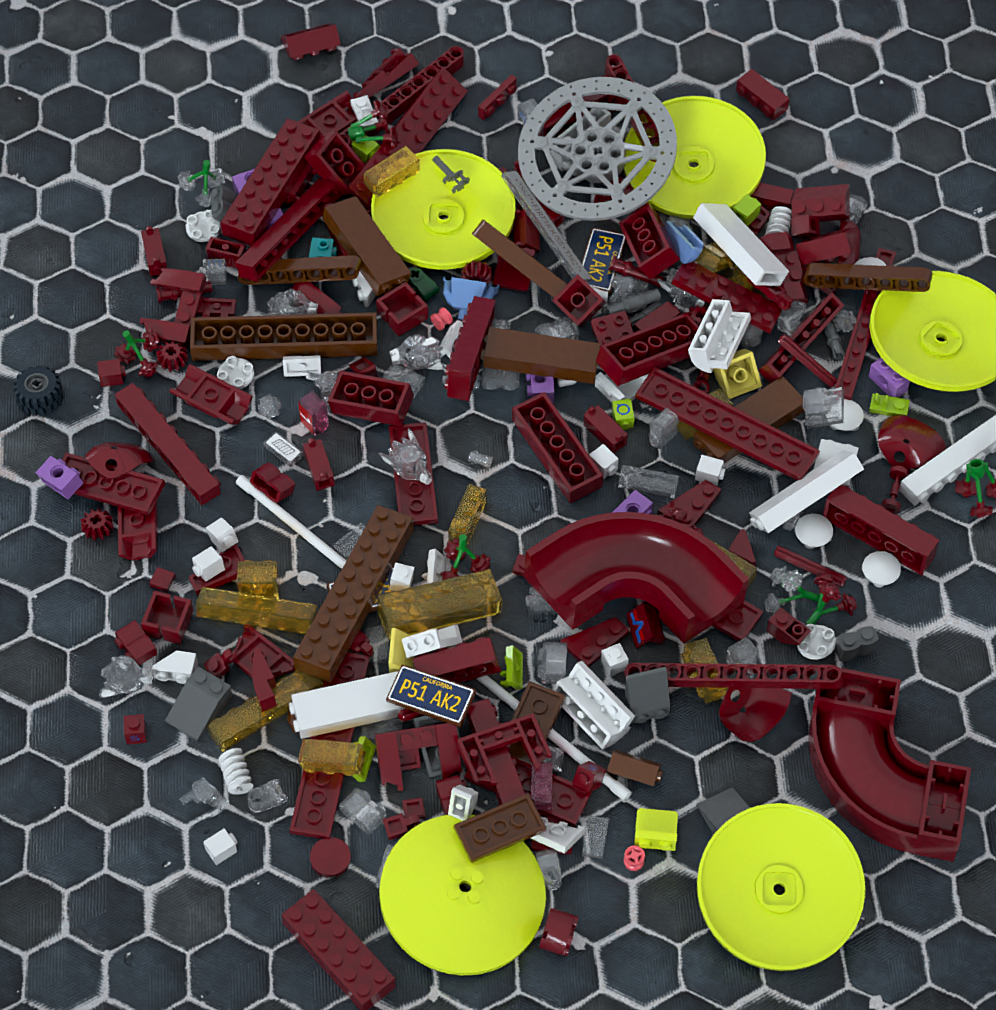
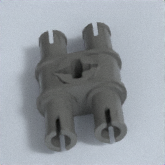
[601,289,661,316]

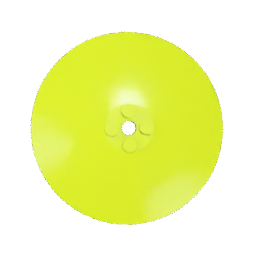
[624,96,766,219]
[371,149,515,270]
[870,271,996,392]
[697,803,865,971]
[379,815,546,975]

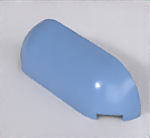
[665,221,703,264]

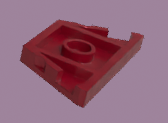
[233,623,295,679]

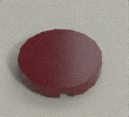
[310,837,351,878]

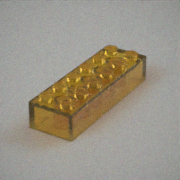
[377,569,503,640]

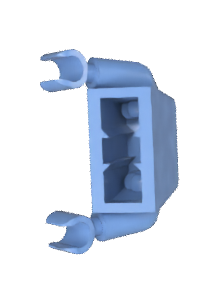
[443,277,499,322]

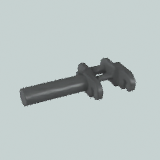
[432,156,470,193]

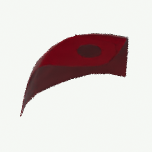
[878,415,946,469]
[85,442,155,478]
[719,688,792,742]

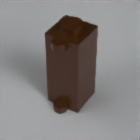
[607,750,663,786]

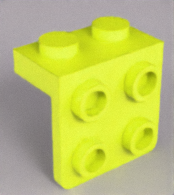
[634,808,678,851]

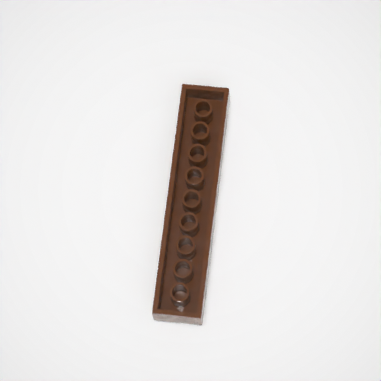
[190,313,378,361]
[293,505,414,683]

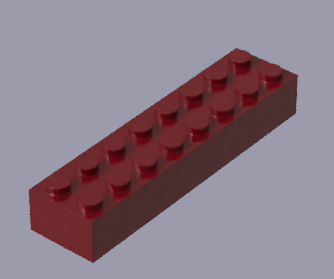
[221,118,320,246]

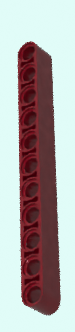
[340,46,464,149]
[625,663,844,689]

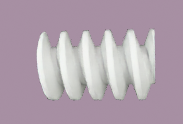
[764,206,792,236]
[219,748,253,795]

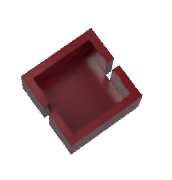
[376,282,428,337]
[141,590,194,644]

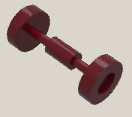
[881,466,909,514]

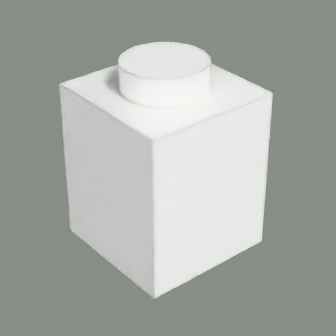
[589,444,618,479]
[695,455,726,486]
[206,518,239,552]
[192,546,225,582]
[389,563,414,595]
[601,643,628,677]
[203,829,238,865]

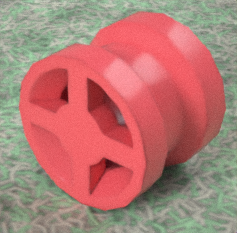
[430,307,453,331]
[624,845,645,871]

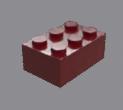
[304,130,365,196]

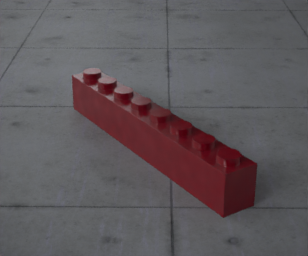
[235,178,340,281]
[114,383,221,505]

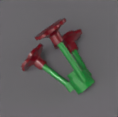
[348,100,398,148]
[955,459,996,517]

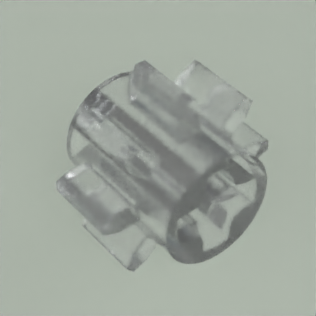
[832,310,857,333]
[258,394,281,419]

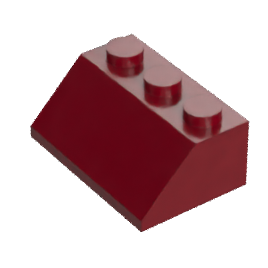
[281,23,341,60]
[792,184,850,222]
[795,226,858,266]

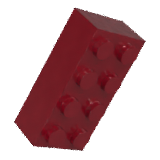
[619,203,680,280]
[328,371,414,427]
[413,637,501,683]

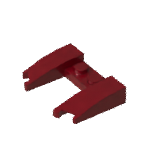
[140,268,207,347]
[457,713,552,785]
[374,723,462,791]

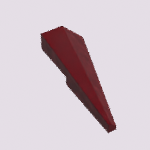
[345,48,419,110]

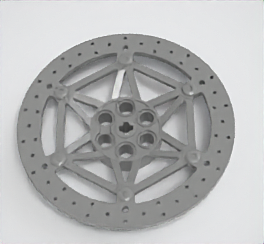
[518,77,677,221]

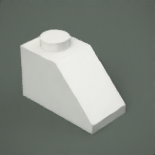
[448,785,479,821]

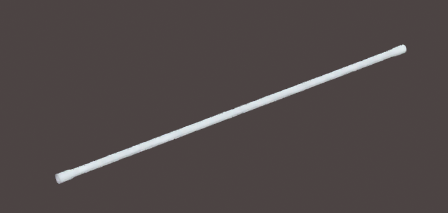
[236,475,632,802]

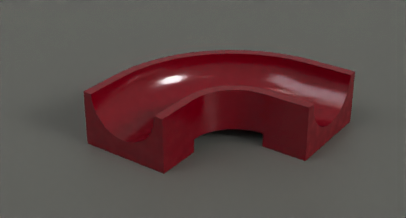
[523,512,749,644]
[808,664,971,862]

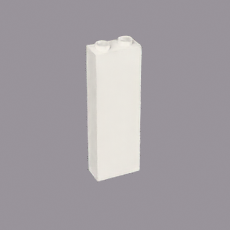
[693,203,789,286]
[749,450,864,533]
[289,671,405,739]

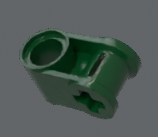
[408,267,439,302]

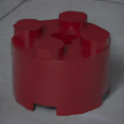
[539,908,579,956]

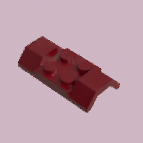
[297,90,357,137]
[758,232,809,304]
[169,364,253,425]
[118,502,158,561]

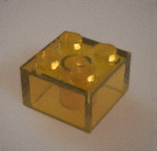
[237,560,280,601]

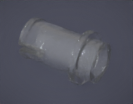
[468,450,493,469]
[782,511,803,531]

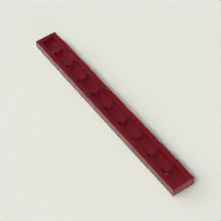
[833,248,896,400]

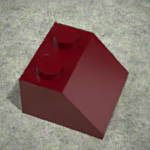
[552,274,606,329]

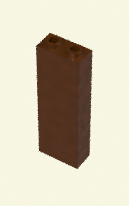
[323,196,411,296]
[480,327,600,384]
[693,376,807,464]

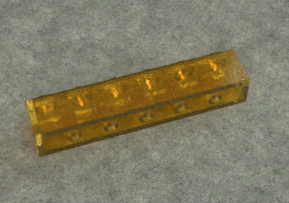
[196,587,317,634]
[208,670,323,752]

